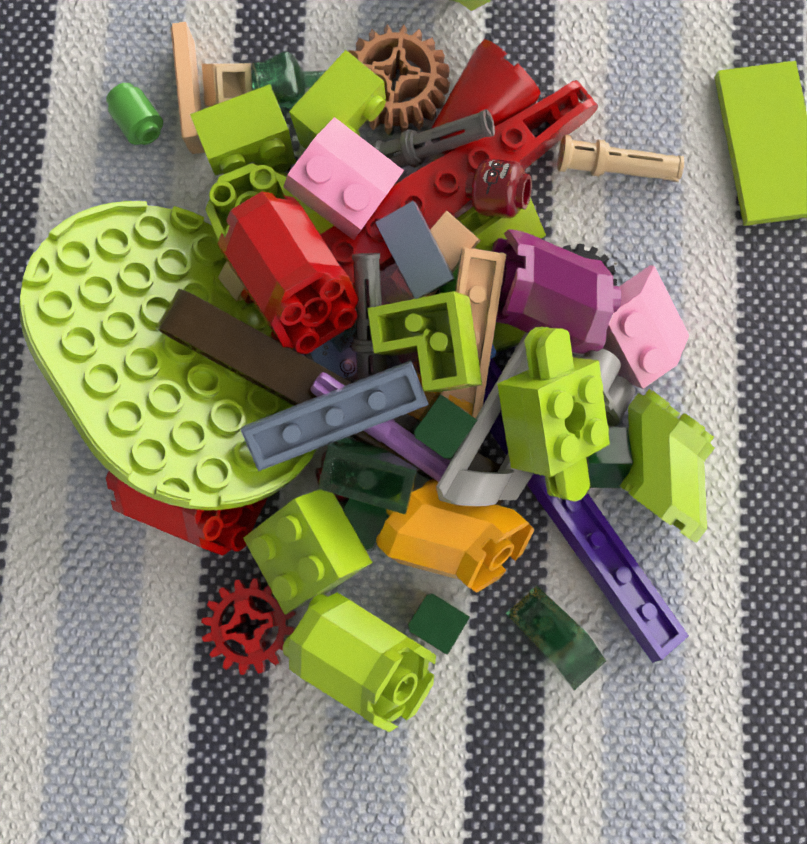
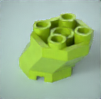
[205,163,334,241]
[620,389,715,543]
[283,592,436,732]

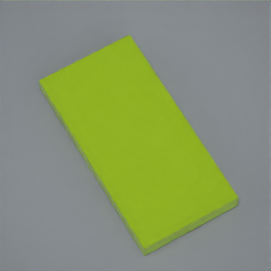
[714,61,807,226]

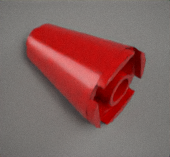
[431,39,541,155]

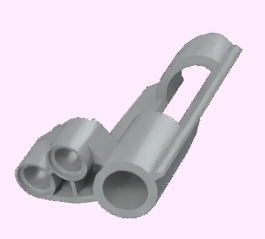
[436,333,635,506]

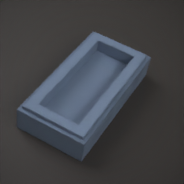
[375,201,455,299]

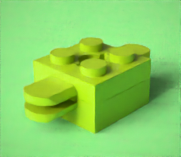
[497,327,610,501]

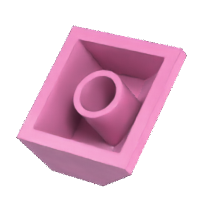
[283,117,404,240]
[603,265,689,389]

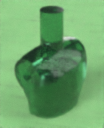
[251,52,326,109]

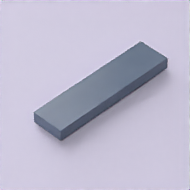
[241,360,429,471]

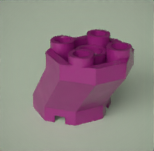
[491,229,622,354]

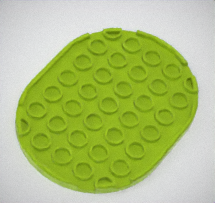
[19,201,317,510]

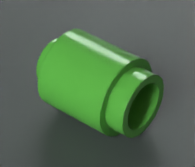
[106,83,163,145]

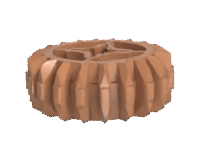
[349,24,450,135]

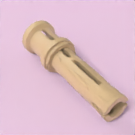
[557,135,684,182]

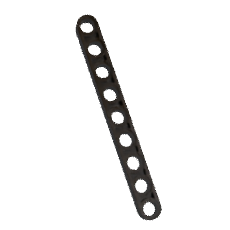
[156,289,503,506]

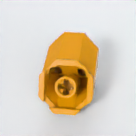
[376,479,535,593]

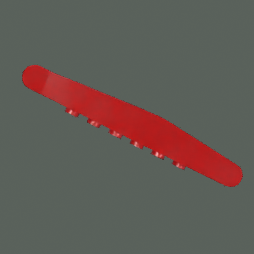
[241,80,598,342]

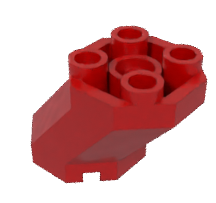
[217,191,359,354]
[105,471,267,556]

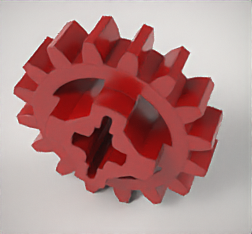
[201,578,297,675]

